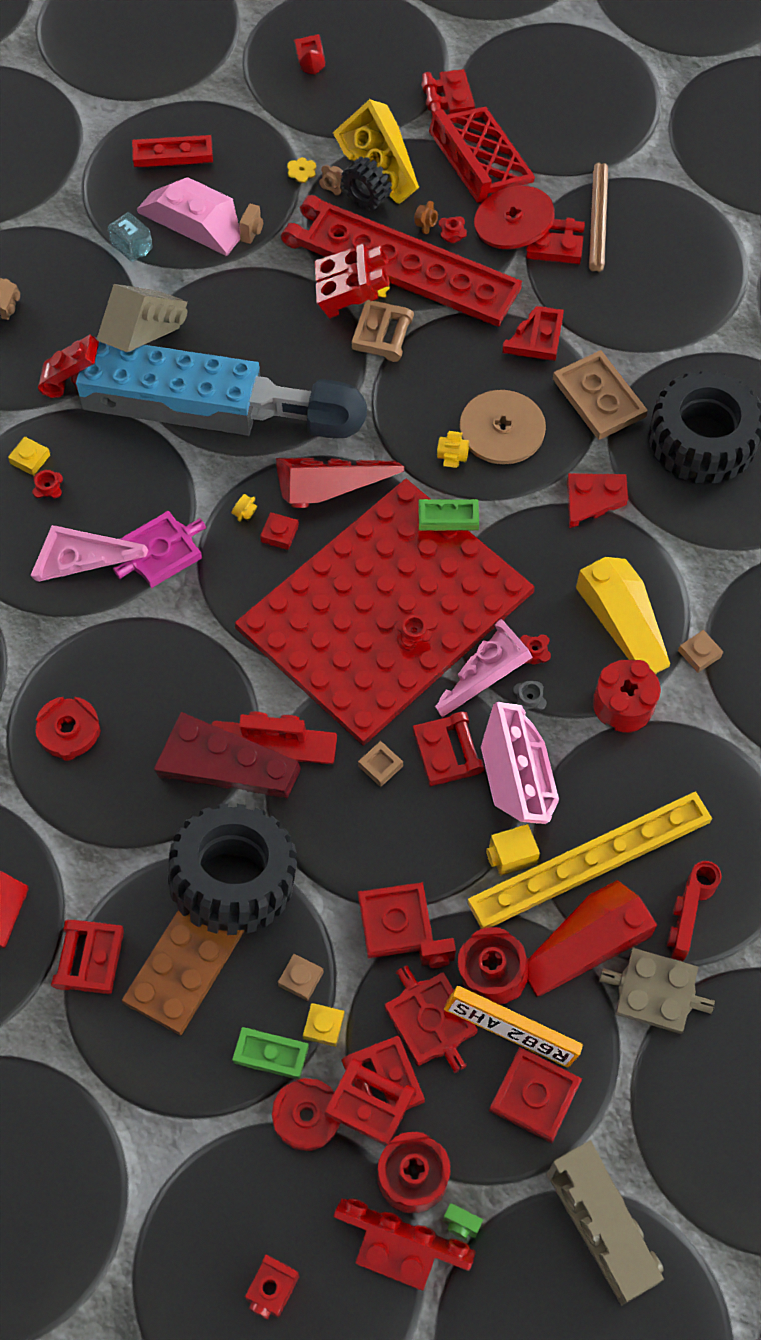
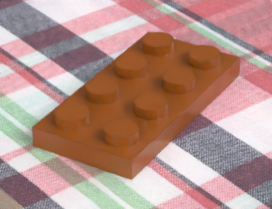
[122,910,245,1036]

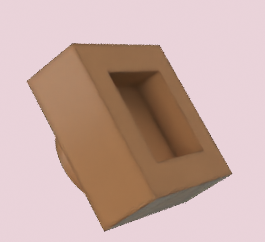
[239,203,263,244]
[678,630,723,673]
[358,741,403,787]
[278,954,324,1001]

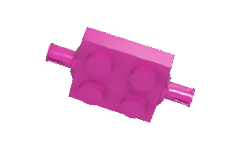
[113,511,206,588]

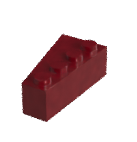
[154,712,301,798]

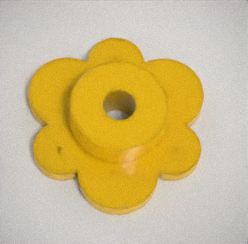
[287,157,316,183]

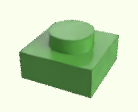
[443,1203,483,1240]

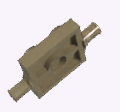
[599,948,715,1034]

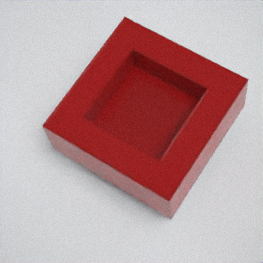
[260,512,298,550]
[419,938,456,968]

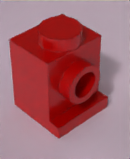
[245,1255,299,1319]

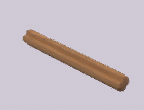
[589,163,608,272]

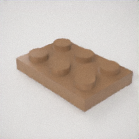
[553,350,648,440]

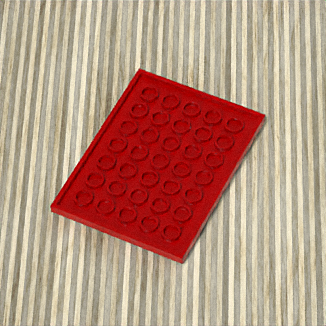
[235,478,535,746]

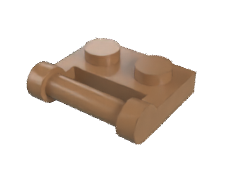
[352,300,414,362]

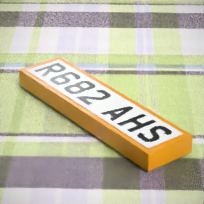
[444,986,583,1068]

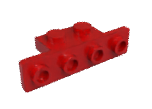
[212,711,337,764]
[334,1199,476,1291]

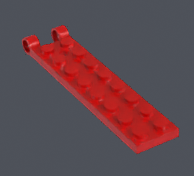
[281,195,522,327]

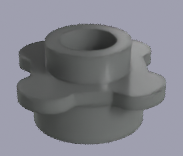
[513,681,547,712]

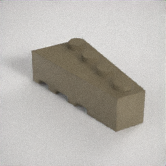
[97,284,188,352]
[547,1140,664,1306]

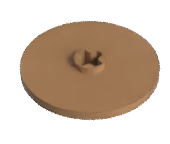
[460,390,546,464]

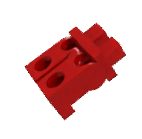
[315,243,389,318]

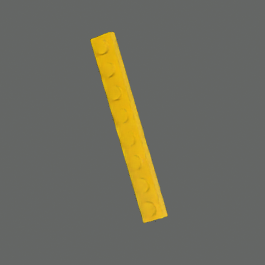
[467,791,712,929]

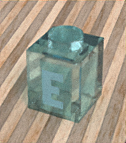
[108,212,153,262]

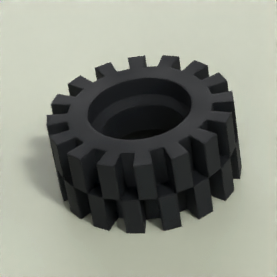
[341,157,392,210]

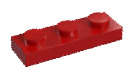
[132,135,213,167]

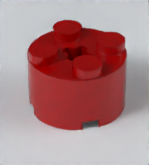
[593,660,661,732]
[458,927,528,1005]
[378,1132,450,1213]

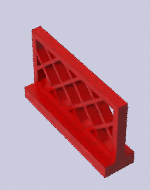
[429,106,535,203]

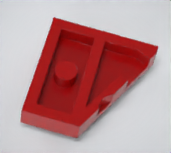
[502,306,564,361]
[567,473,628,527]

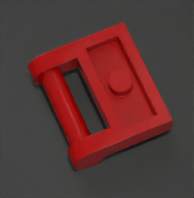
[413,711,485,786]
[51,919,124,994]
[341,1035,425,1109]
[325,1058,416,1146]

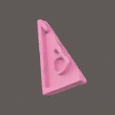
[31,525,148,582]
[435,619,533,717]

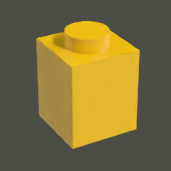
[486,824,540,876]

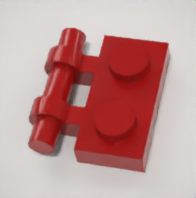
[421,69,475,115]
[526,217,585,264]

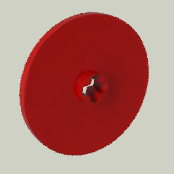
[474,186,555,249]

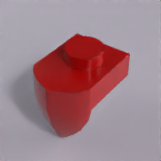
[295,34,325,74]

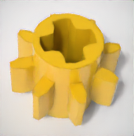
[437,431,469,468]

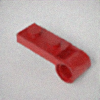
[38,334,99,398]
[667,861,722,961]

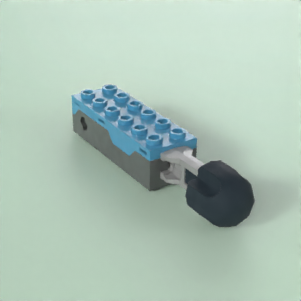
[71,337,367,439]

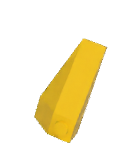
[333,99,419,204]
[576,557,670,674]

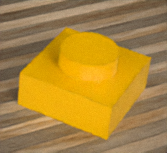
[8,437,50,476]
[303,1003,345,1047]

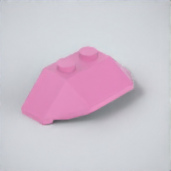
[137,177,241,256]
[481,702,559,824]

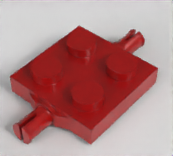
[384,965,478,1073]

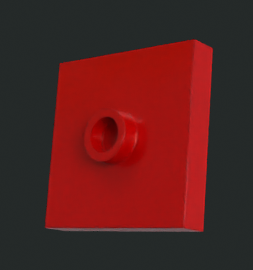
[358,882,433,958]
[489,1047,582,1143]

